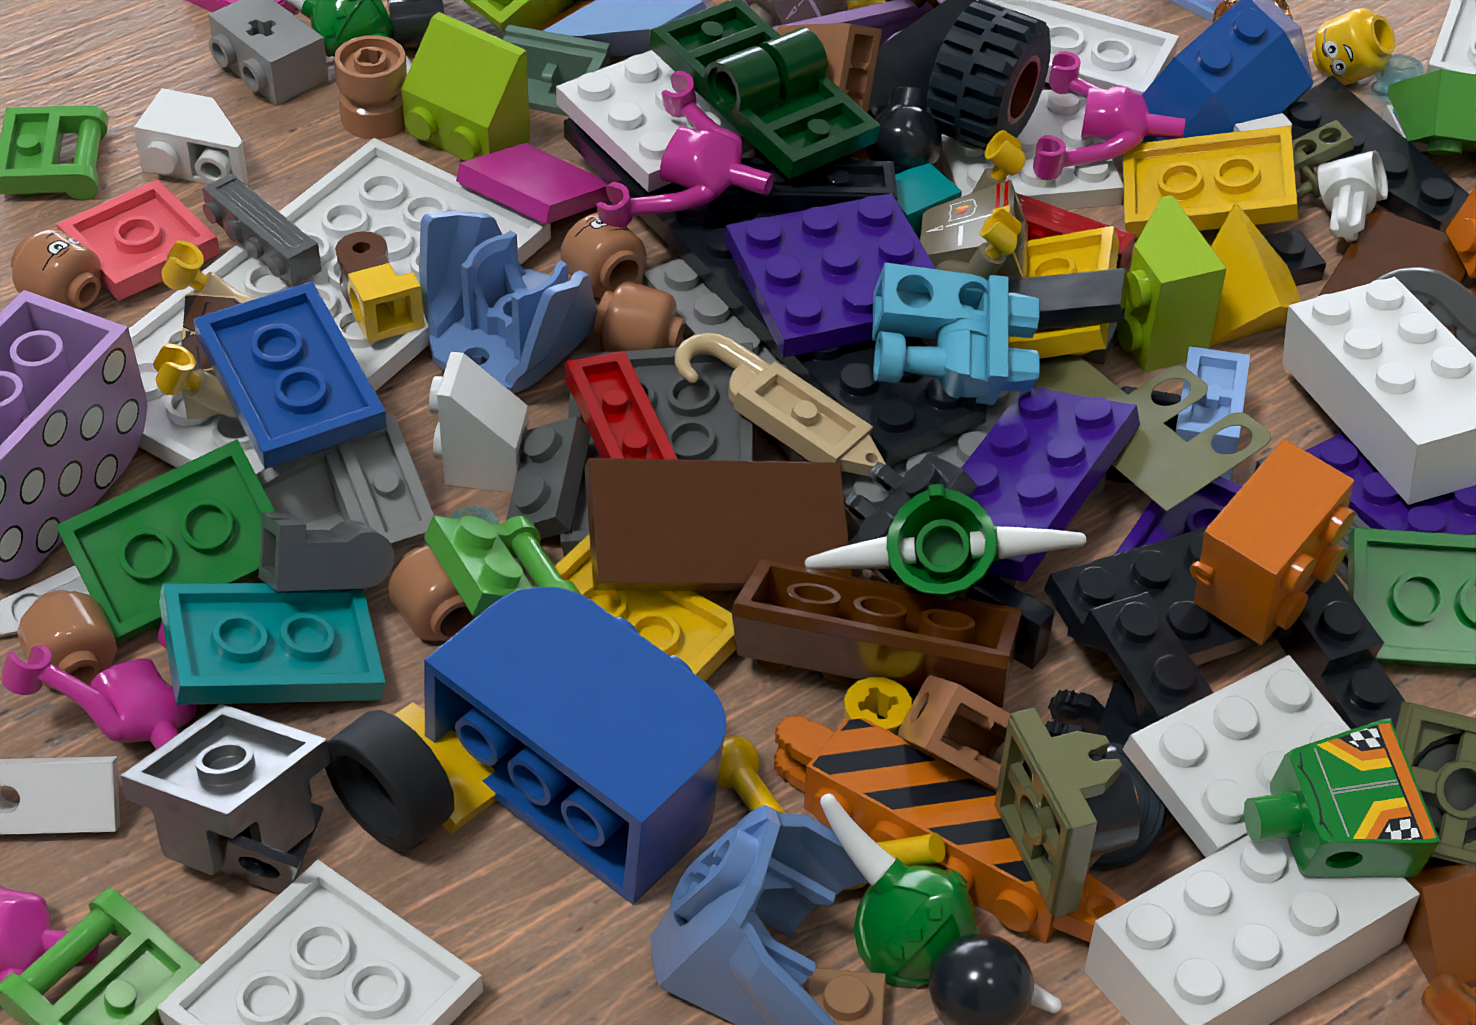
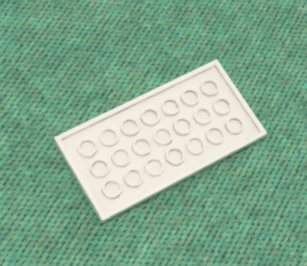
[129,138,551,474]

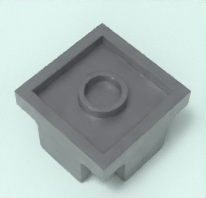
[120,704,331,875]

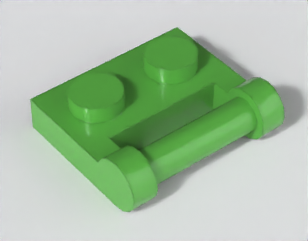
[0,105,109,201]
[424,516,582,616]
[0,888,202,1025]

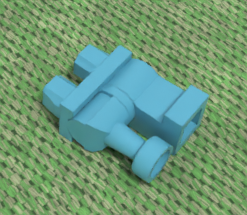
[872,263,1039,405]

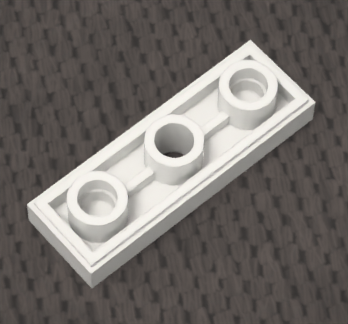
[0,756,120,834]

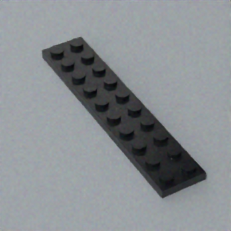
[564,118,988,467]

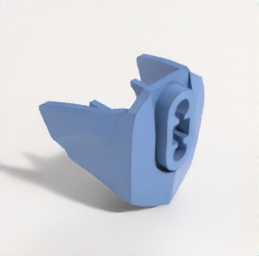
[419,210,597,393]
[650,805,868,1025]

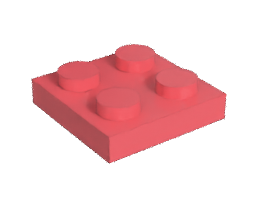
[57,179,220,301]

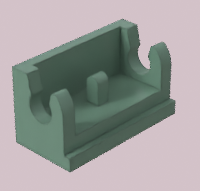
[502,25,610,116]

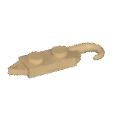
[675,333,885,477]

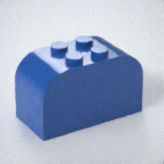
[424,587,726,905]

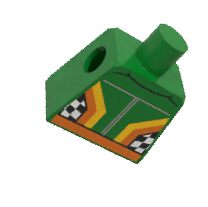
[1243,719,1440,877]

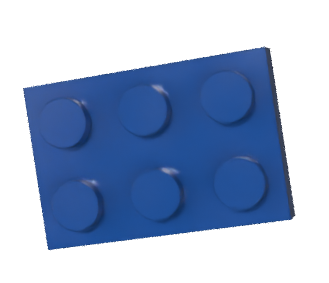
[193,281,387,469]

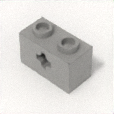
[208,0,329,106]

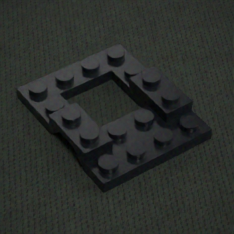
[1044,527,1406,731]

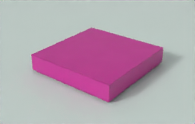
[456,143,610,225]

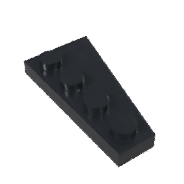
[1283,75,1470,233]

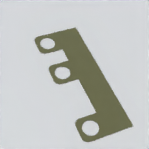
[1033,322,1271,511]

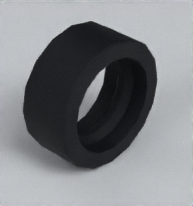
[325,710,455,851]

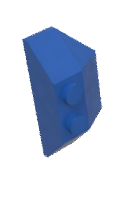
[1142,0,1313,142]

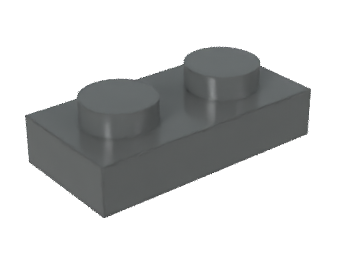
[506,416,591,539]

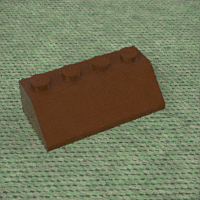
[732,559,1023,708]

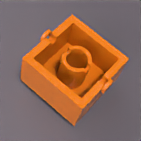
[1189,438,1355,645]

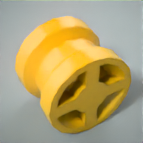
[843,677,912,735]

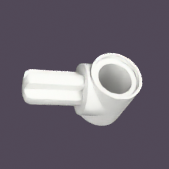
[1317,150,1388,242]

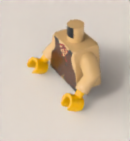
[153,240,257,419]

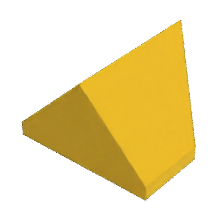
[1210,202,1303,346]

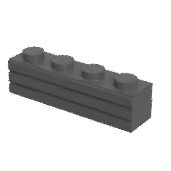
[202,173,322,286]

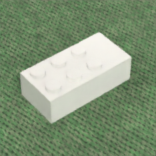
[1282,277,1476,505]
[1084,834,1420,1025]

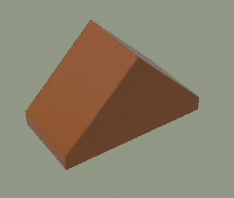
[1403,857,1476,997]

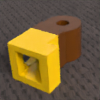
[335,231,425,343]

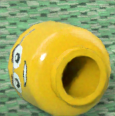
[1312,8,1396,85]

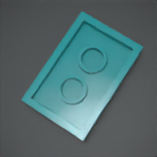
[159,583,386,705]

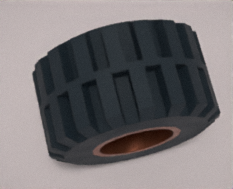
[927,0,1051,150]

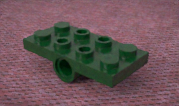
[649,0,881,179]

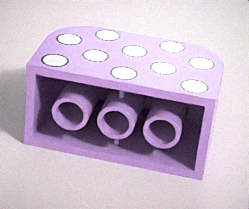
[0,290,147,580]

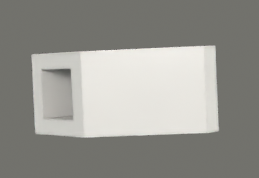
[134,88,249,186]
[429,352,529,493]

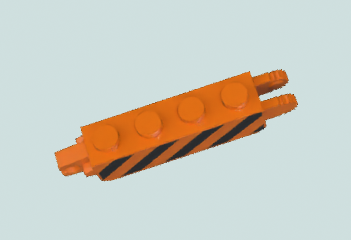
[774,714,1128,944]

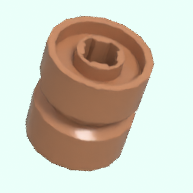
[334,35,407,139]

